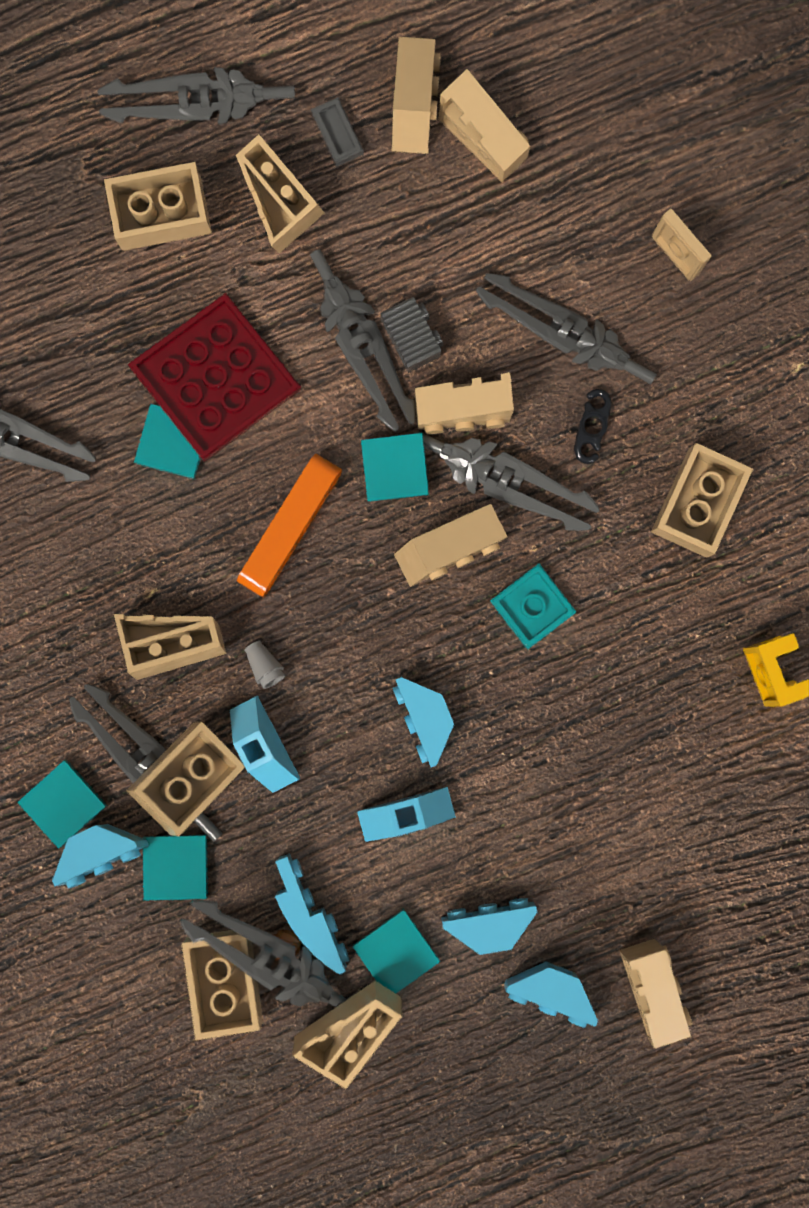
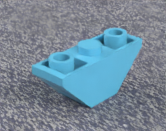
[392,677,454,767]
[230,696,301,793]
[357,787,456,842]
[52,824,149,889]
[441,898,537,955]
[504,962,598,1028]

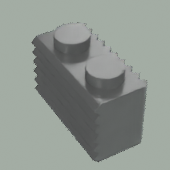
[380,297,444,373]

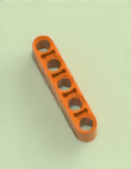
[237,453,343,598]

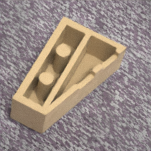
[392,37,441,154]
[439,69,530,182]
[236,134,324,253]
[415,372,514,434]
[394,504,508,587]
[114,614,227,680]
[619,939,692,1049]
[293,981,402,1089]

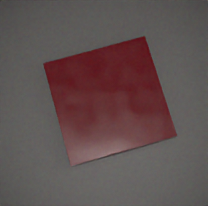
[128,293,301,462]

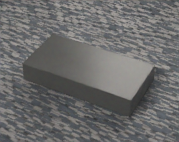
[311,97,364,167]

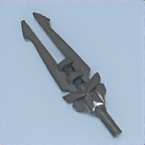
[97,67,295,125]
[310,249,415,431]
[476,273,657,385]
[0,409,97,482]
[414,430,600,531]
[69,684,223,842]
[180,900,347,1007]

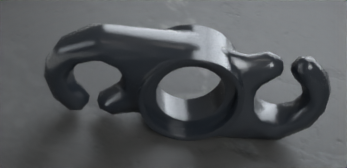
[573,389,612,464]

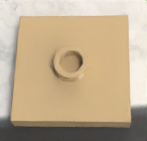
[652,209,712,281]

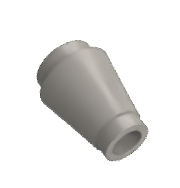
[244,641,285,689]

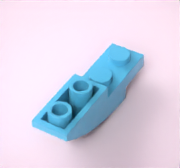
[275,853,350,974]

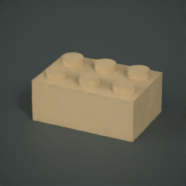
[104,162,212,251]
[651,443,753,558]
[126,722,245,837]
[182,930,263,1040]

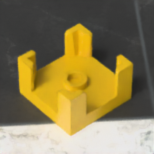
[743,633,809,707]

